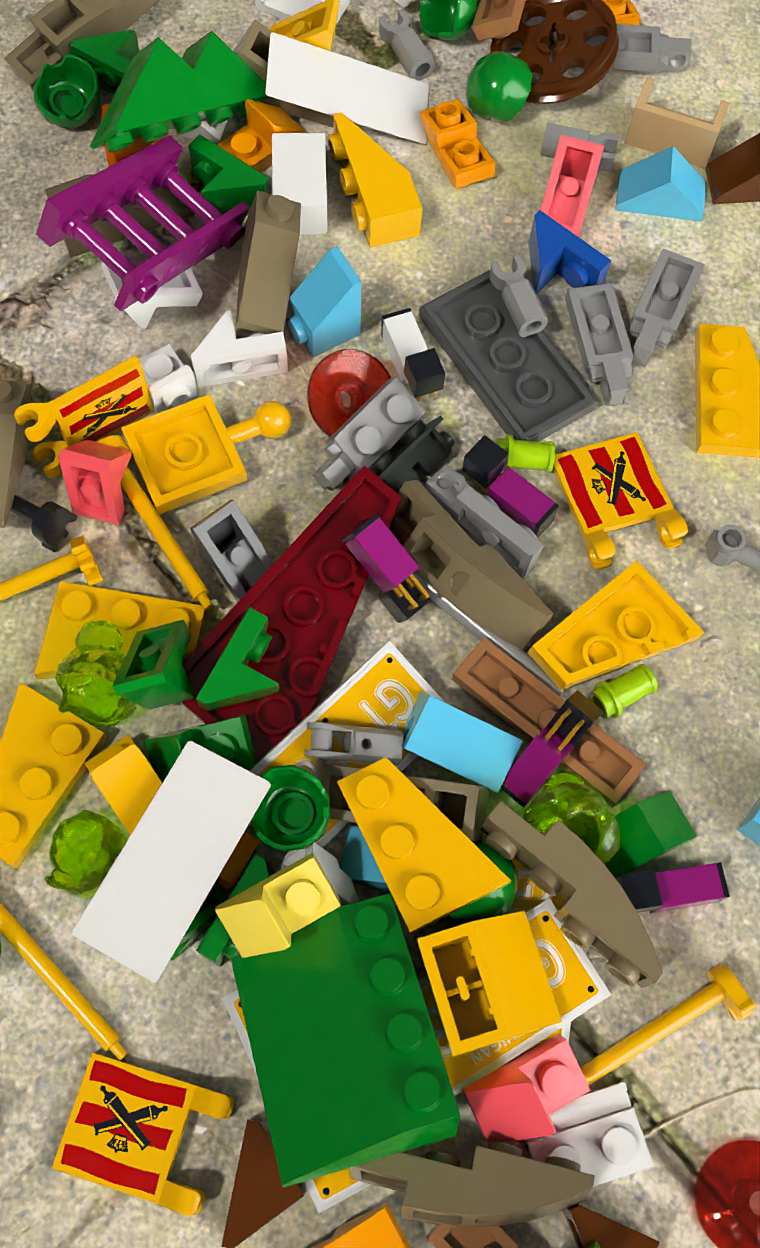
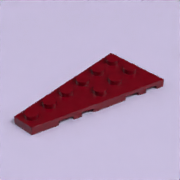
[180,465,401,762]

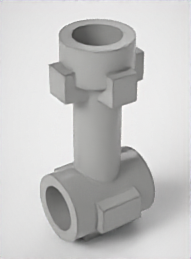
[705,525,760,572]

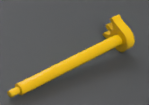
[96,435,214,611]
[0,535,104,602]
[0,902,128,1061]
[580,963,756,1086]

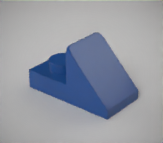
[528,210,611,294]

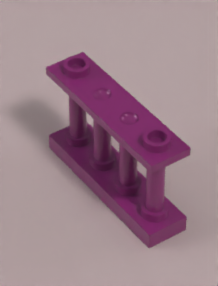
[36,135,250,311]

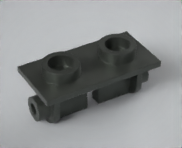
[368,416,455,493]

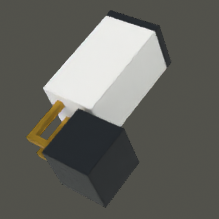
[381,308,445,402]

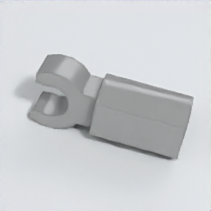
[379,9,435,81]
[540,122,619,171]
[490,255,548,338]

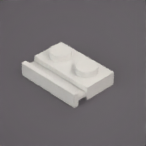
[524,1082,654,1187]

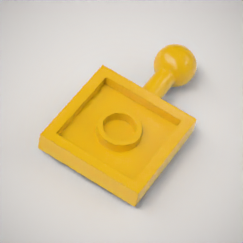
[121,394,291,515]

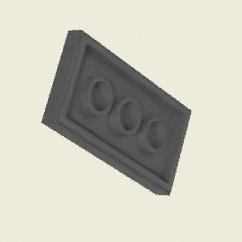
[419,270,598,441]

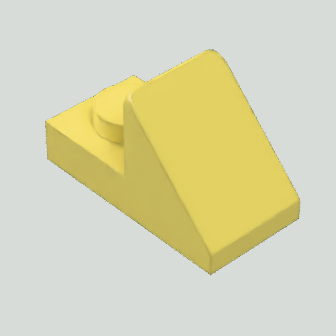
[215,852,341,958]

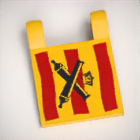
[14,355,155,478]
[553,432,688,570]
[51,1052,235,1216]

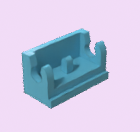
[402,691,523,793]

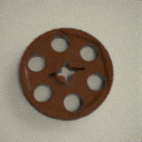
[490,0,619,104]

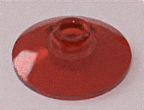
[307,349,391,437]
[694,1140,760,1248]

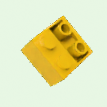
[417,911,562,1057]

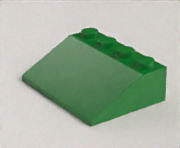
[231,893,460,1188]

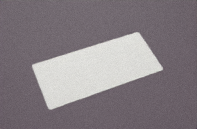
[265,32,428,145]
[72,741,271,983]

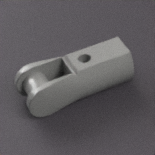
[304,722,404,766]

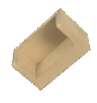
[624,77,730,169]

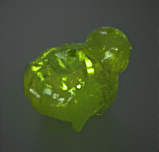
[55,619,137,728]
[523,772,620,863]
[45,810,128,900]

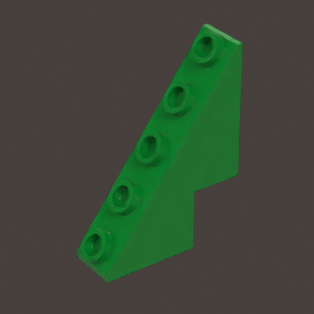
[90,31,267,153]

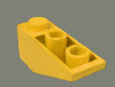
[327,112,422,247]

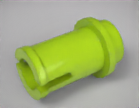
[495,434,555,472]
[589,663,658,719]

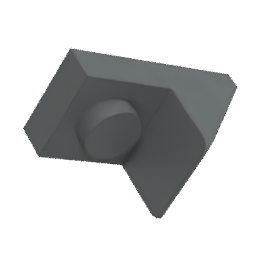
[190,500,274,603]

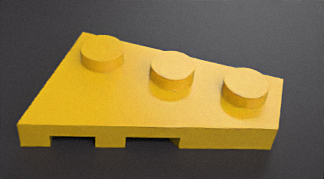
[695,323,760,458]
[527,560,705,690]
[34,581,208,680]
[0,682,108,870]
[337,757,511,934]

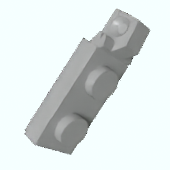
[586,24,692,72]
[628,248,705,367]
[565,283,634,406]
[312,376,426,489]
[425,465,544,578]

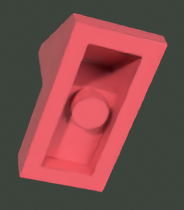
[541,135,604,237]
[58,440,132,525]
[462,1034,591,1143]

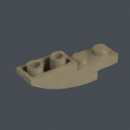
[4,0,160,91]
[390,479,554,650]
[480,801,663,988]
[349,1142,595,1227]

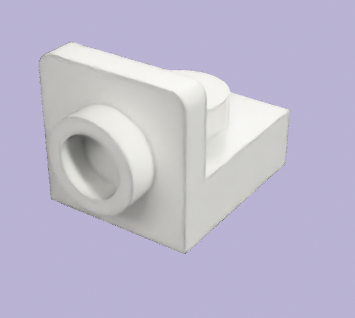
[139,344,198,414]

